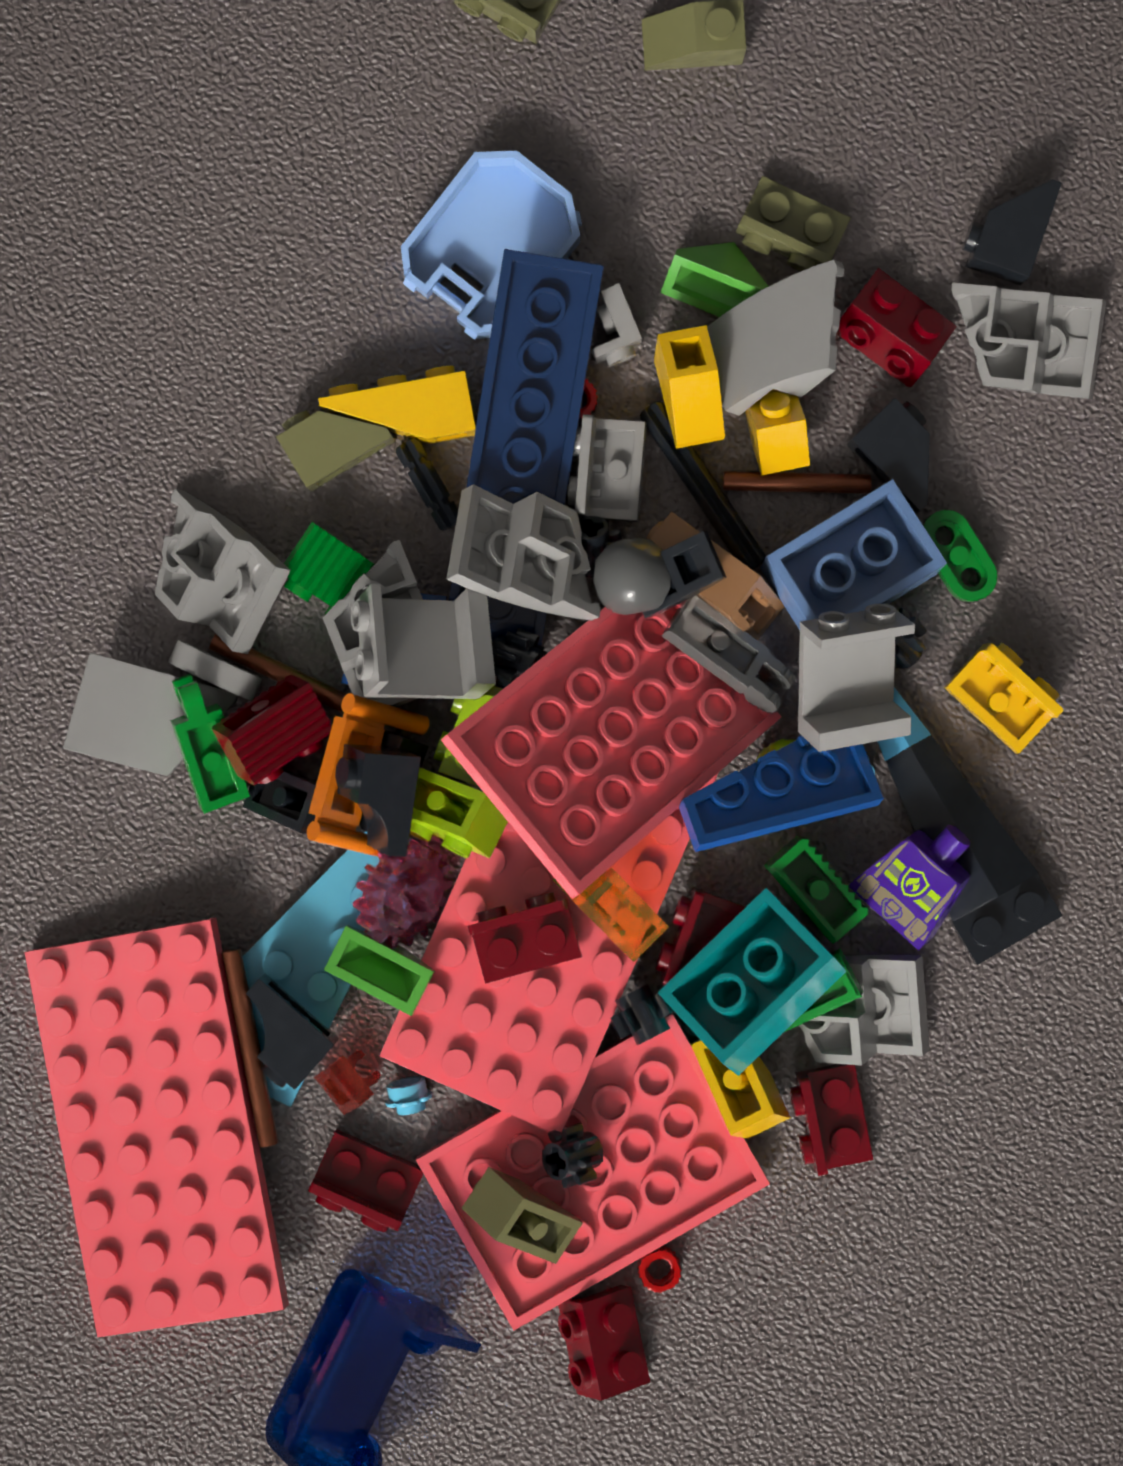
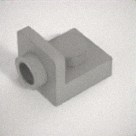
[592,283,642,367]

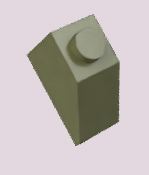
[641,0,746,71]
[276,410,395,492]
[462,1167,583,1264]

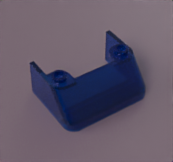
[265,1269,481,1466]

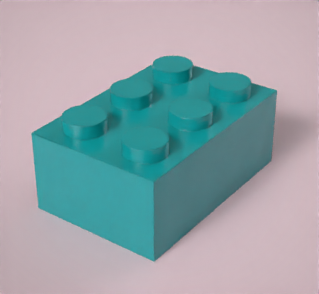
[658,888,846,1076]

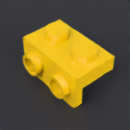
[944,643,1064,754]

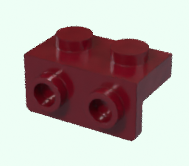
[836,268,957,387]
[655,887,747,985]
[558,1285,650,1401]

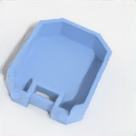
[401,151,582,340]

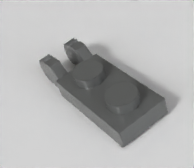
[661,595,796,714]

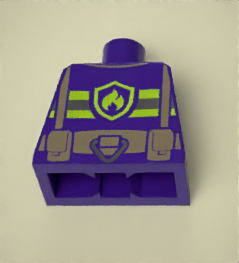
[848,825,971,950]

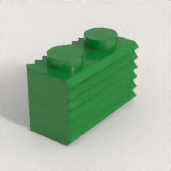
[284,522,375,615]
[764,836,868,944]

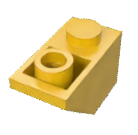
[654,325,725,449]
[745,389,810,475]

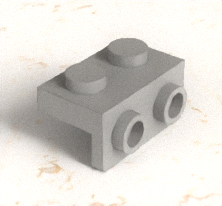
[568,415,647,522]

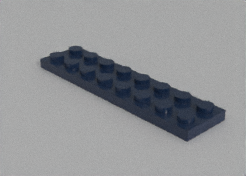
[448,249,604,646]

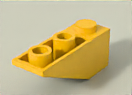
[318,366,476,444]

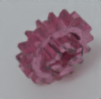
[353,839,453,948]

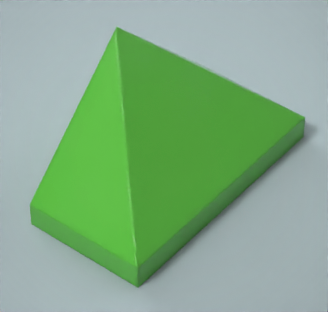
[660,242,769,317]
[324,925,435,1016]

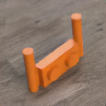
[307,693,429,859]

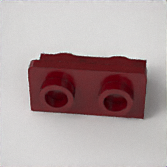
[468,892,582,984]
[789,1064,873,1176]
[308,1129,423,1232]

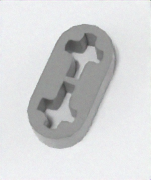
[168,640,262,701]

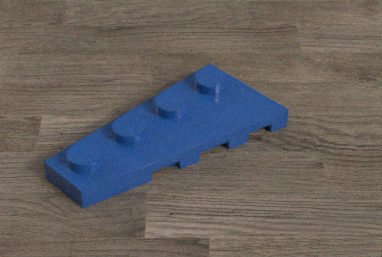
[679,735,884,852]

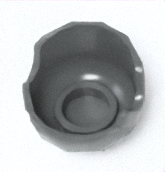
[593,538,671,615]

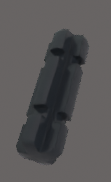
[396,438,458,531]

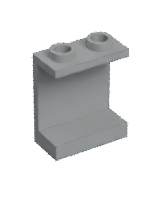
[351,584,496,699]
[798,604,915,752]

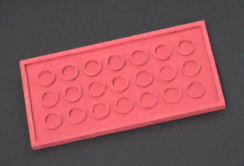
[379,773,718,1133]
[25,917,289,1338]

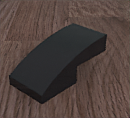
[642,531,727,618]

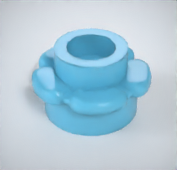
[385,1076,433,1115]

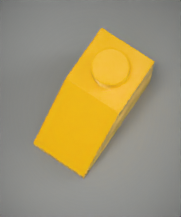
[691,1040,791,1139]

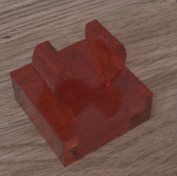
[314,1050,381,1115]

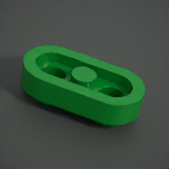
[922,510,997,602]

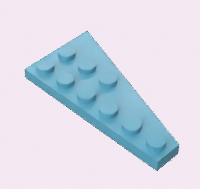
[243,831,421,1107]

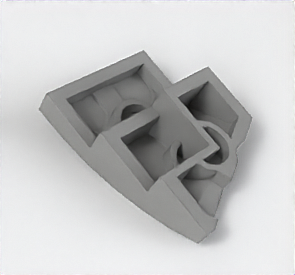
[707,260,844,416]
[951,283,1106,400]
[446,484,600,621]
[155,489,290,654]
[323,539,423,707]
[63,653,238,776]
[798,955,930,1065]

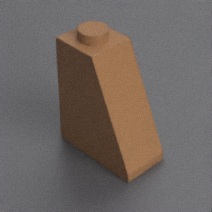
[647,511,784,641]

